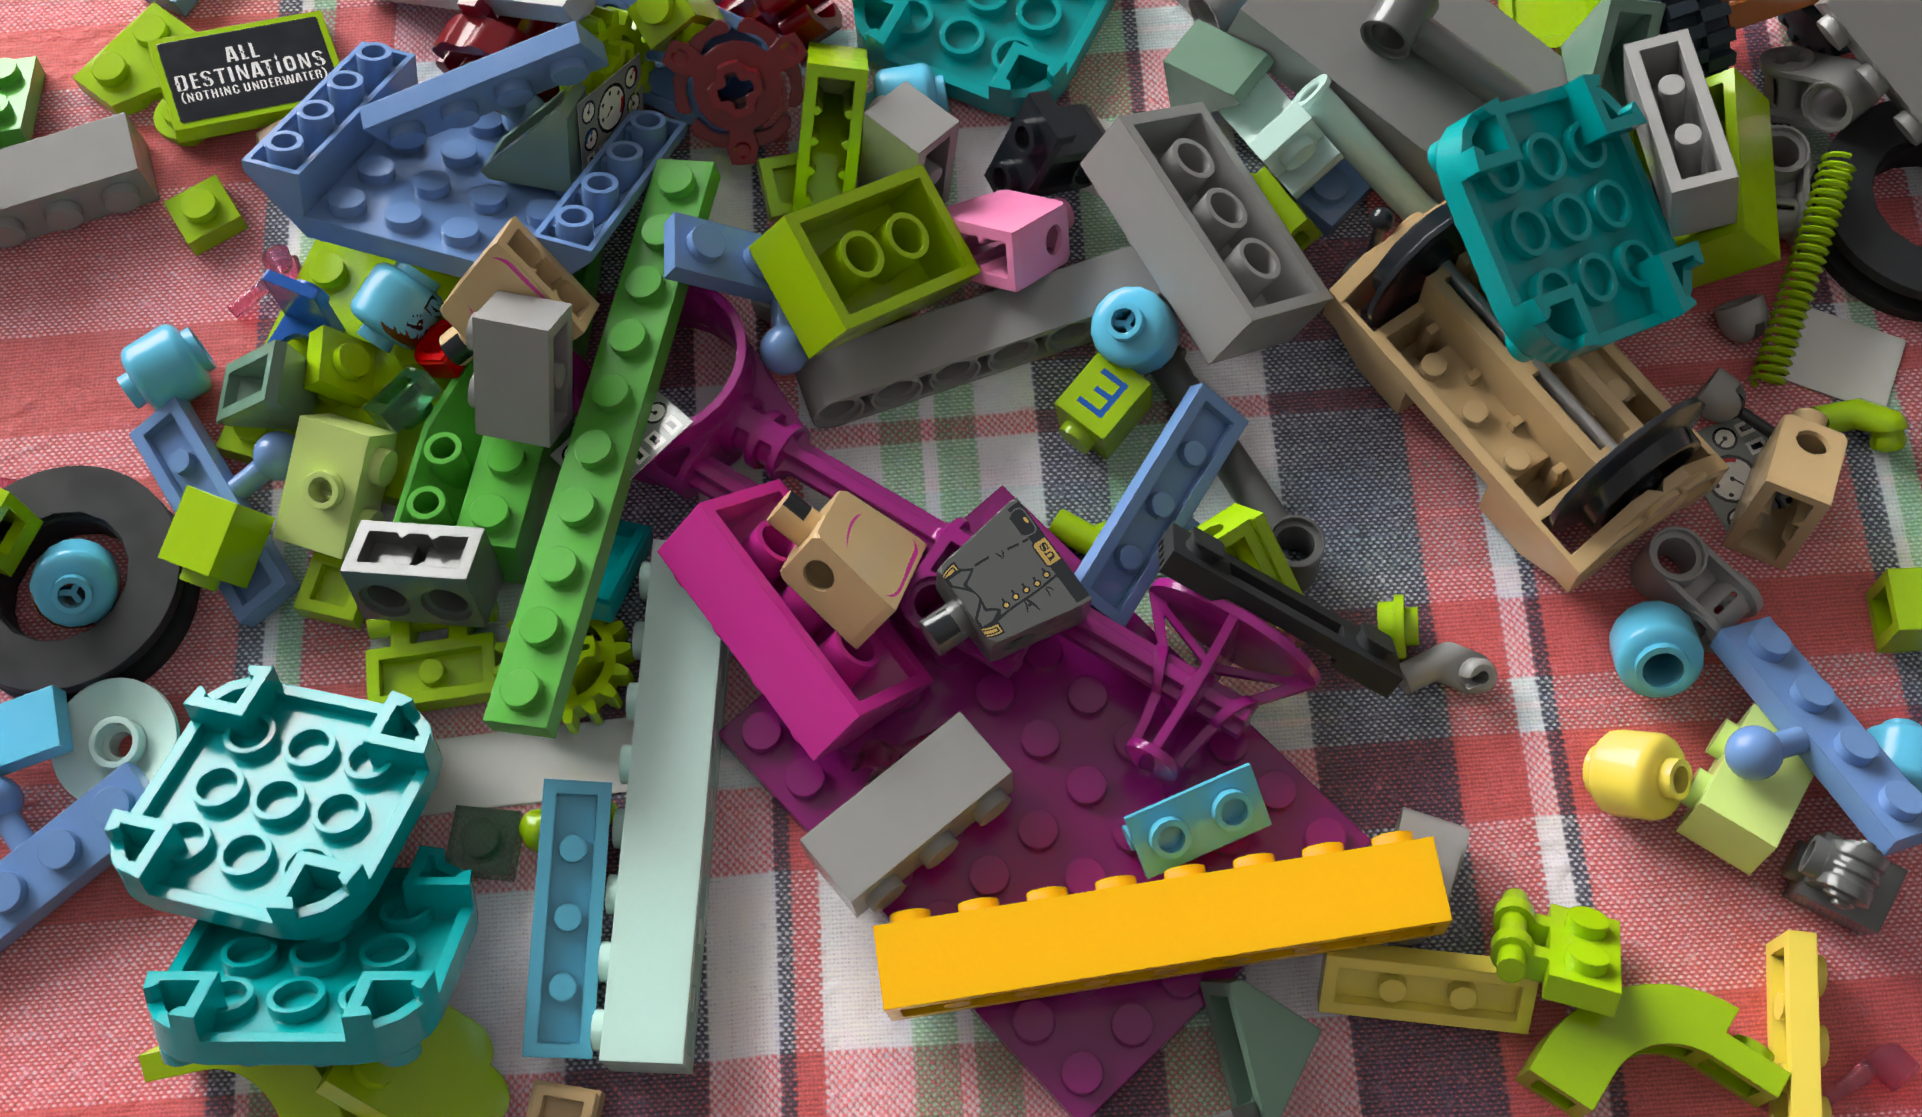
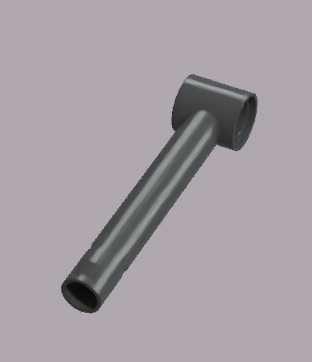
[1360,0,1536,103]
[1144,346,1326,592]

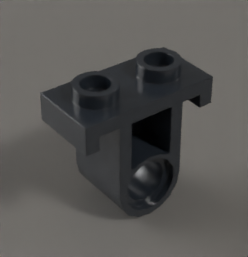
[984,90,1106,196]

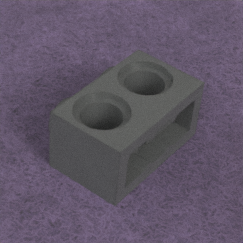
[340,520,504,628]

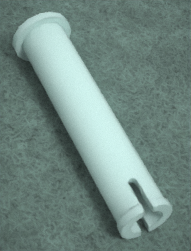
[1290,74,1438,221]

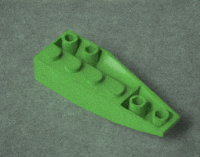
[393,244,605,585]

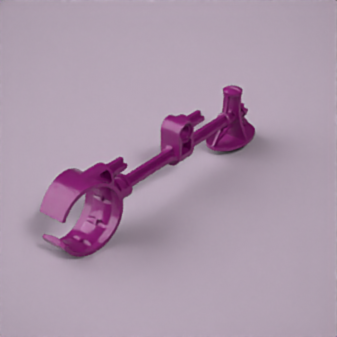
[572,285,1321,781]

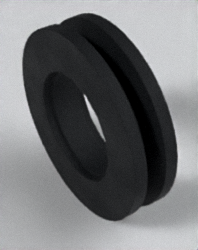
[1809,100,1922,322]
[0,465,200,703]

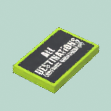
[147,10,340,144]

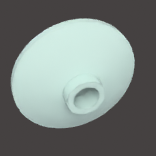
[51,678,180,799]

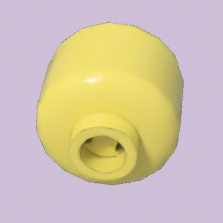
[1583,729,1693,821]

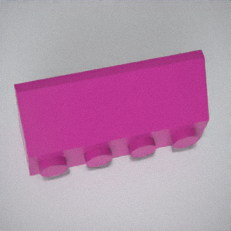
[657,479,934,761]

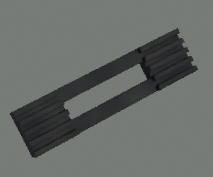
[1158,522,1403,699]

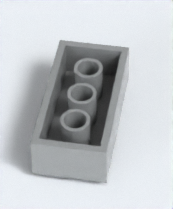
[1080,102,1334,365]

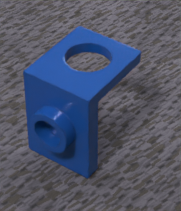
[261,269,346,343]

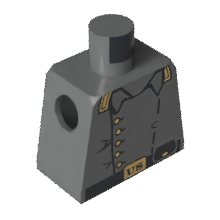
[918,497,1092,662]

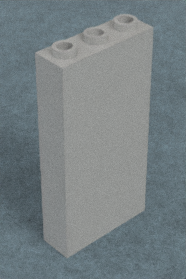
[1226,0,1568,204]

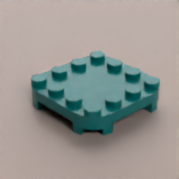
[852,0,1115,117]
[1427,74,1705,363]
[104,665,443,943]
[143,846,478,1067]

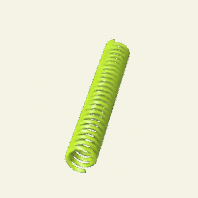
[1748,151,1857,388]

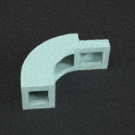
[1218,73,1344,200]

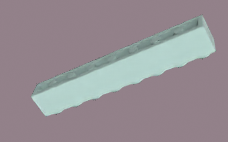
[590,539,730,1075]

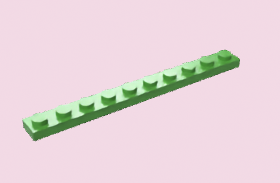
[483,159,721,739]

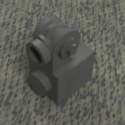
[1781,831,1908,935]

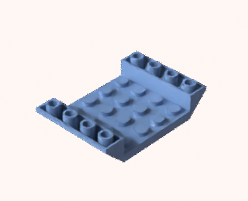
[241,41,688,278]

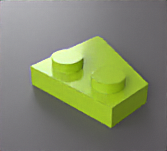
[72,2,196,116]

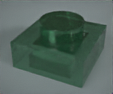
[363,366,443,433]
[446,805,524,882]

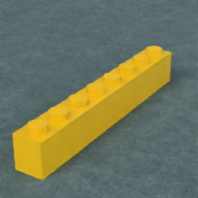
[873,830,1452,1021]

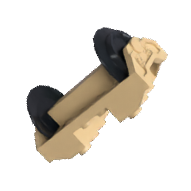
[1323,200,1730,593]

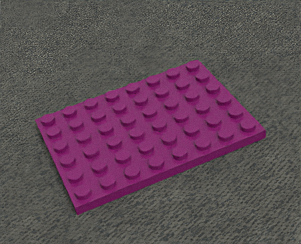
[719,485,1371,1117]

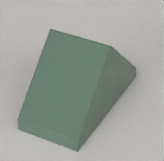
[1561,0,1666,107]
[1163,19,1275,112]
[480,82,587,192]
[216,339,318,430]
[1200,978,1322,1117]

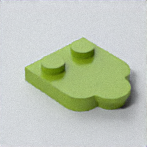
[315,1005,510,1117]

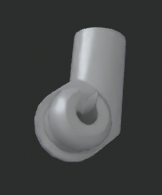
[1399,642,1497,694]

